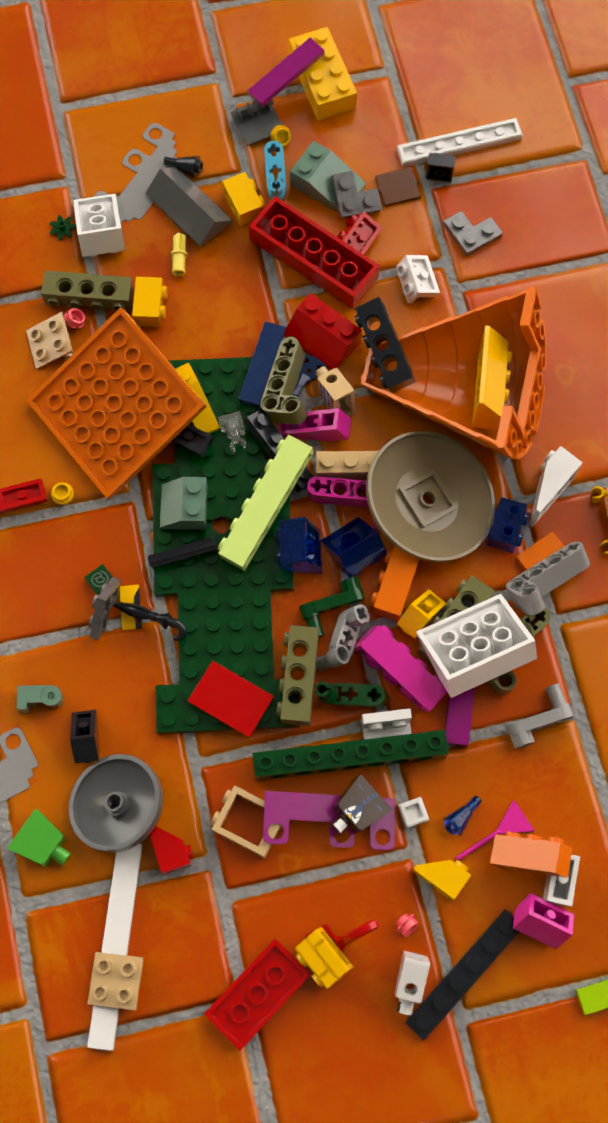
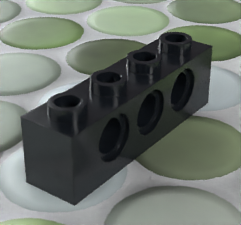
[354,297,417,393]

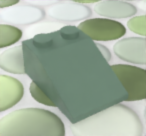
[290,141,366,213]

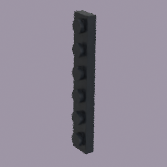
[405,909,519,1041]

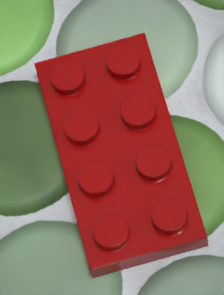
[204,938,311,1051]

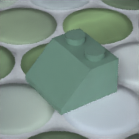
[160,477,208,530]

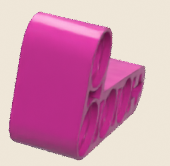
[307,476,380,530]

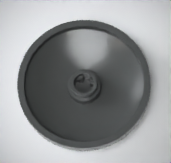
[69,754,163,853]

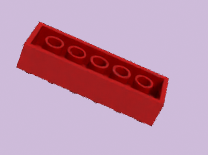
[249,196,380,309]

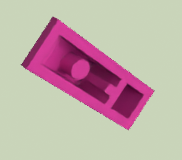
[278,408,351,441]

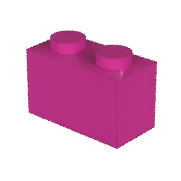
[513,894,574,949]

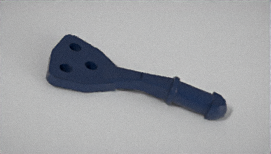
[293,354,327,398]

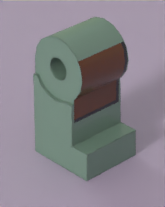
[17,685,64,714]

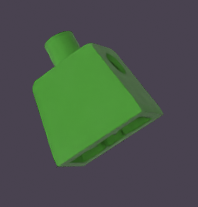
[7,809,71,867]

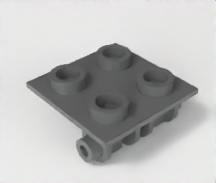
[230,100,282,146]

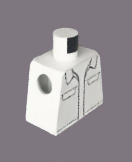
[395,950,430,1015]

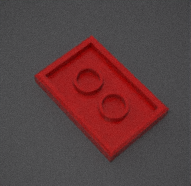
[188,661,274,739]

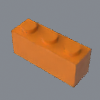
[370,545,420,621]
[490,832,572,878]

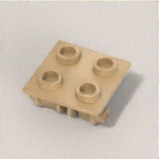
[26,312,74,369]
[88,952,144,1010]

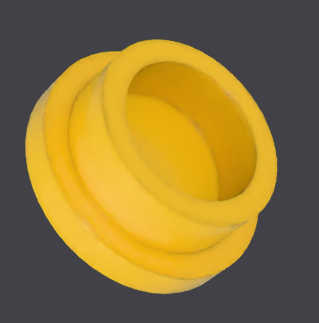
[270,125,291,147]
[51,482,74,505]

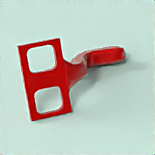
[306,920,380,953]

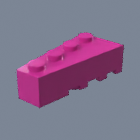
[353,625,447,712]

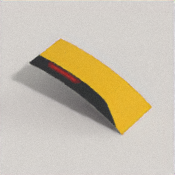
[120,584,142,630]

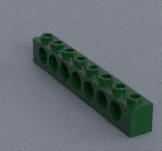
[252,730,449,781]

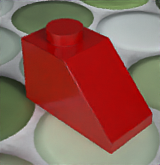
[150,826,194,875]

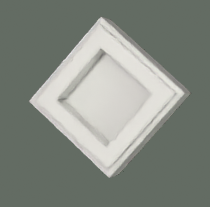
[398,797,430,829]

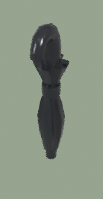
[113,602,187,641]

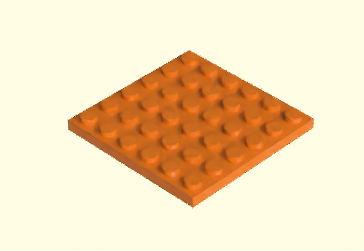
[26,307,207,499]

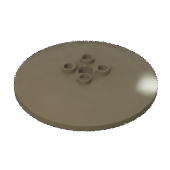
[366,431,495,562]

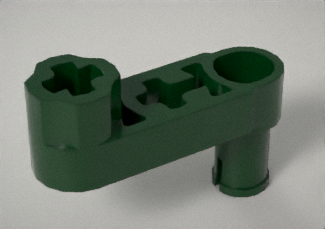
[299,577,365,638]
[315,681,389,710]

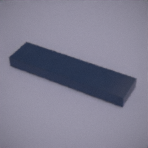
[238,321,286,408]

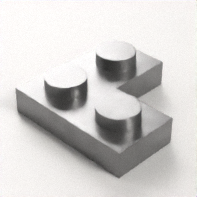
[331,171,382,219]
[443,211,503,257]
[88,577,121,640]

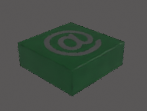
[84,564,113,595]

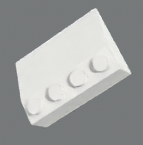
[416,594,537,698]

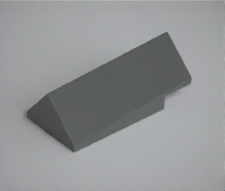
[146,168,233,247]

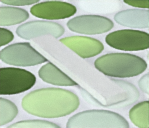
[396,118,523,167]

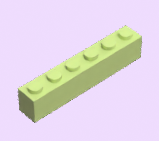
[218,435,313,571]

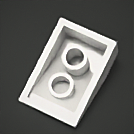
[73,194,125,257]
[529,446,583,527]

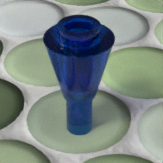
[443,796,482,836]

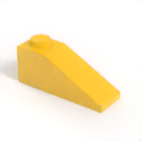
[176,362,220,434]

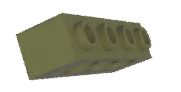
[41,270,134,311]
[417,576,495,664]
[277,625,319,726]

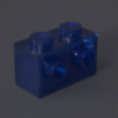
[486,497,529,553]

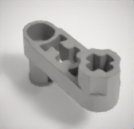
[316,604,370,672]
[506,683,574,749]

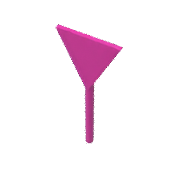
[456,800,535,861]

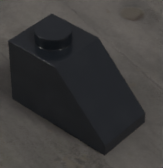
[70,710,100,763]

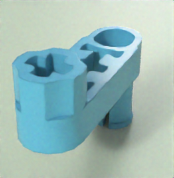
[264,141,287,201]

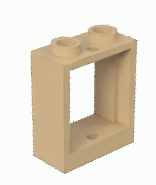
[210,785,281,859]

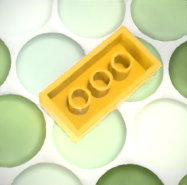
[289,27,357,120]

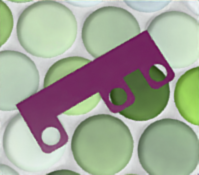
[263,791,395,850]

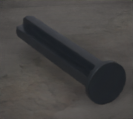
[148,534,218,568]

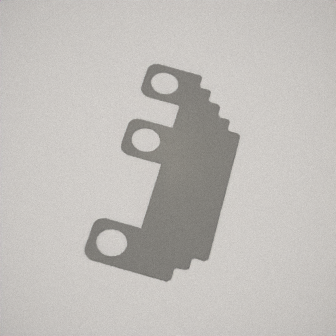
[94,123,177,223]
[0,728,38,803]

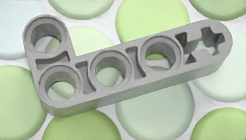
[506,541,590,615]

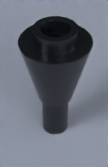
[163,156,203,177]

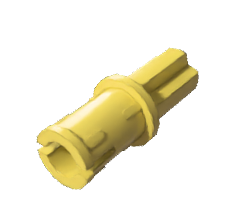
[171,233,188,276]

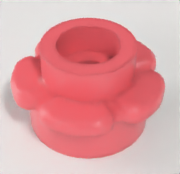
[64,308,85,329]
[396,914,419,937]

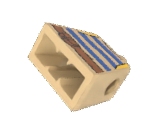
[315,366,356,416]

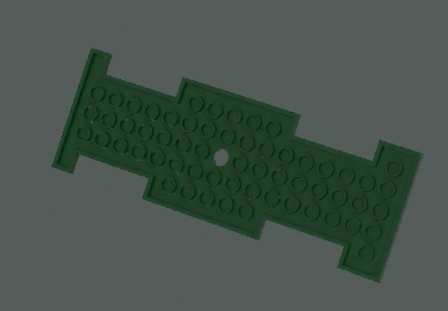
[152,357,300,734]

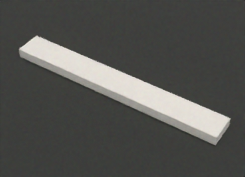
[87,844,143,1051]

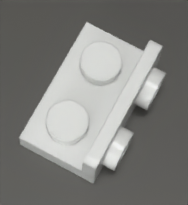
[396,255,440,303]
[361,709,412,739]

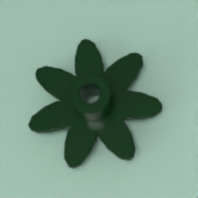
[49,215,77,240]

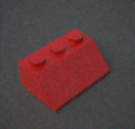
[284,293,363,370]

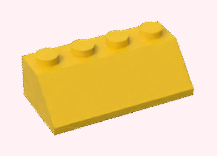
[472,325,512,430]

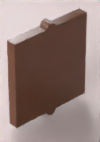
[375,167,421,207]

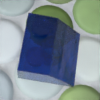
[276,517,323,574]
[321,517,387,578]

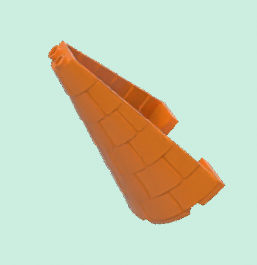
[360,287,546,459]

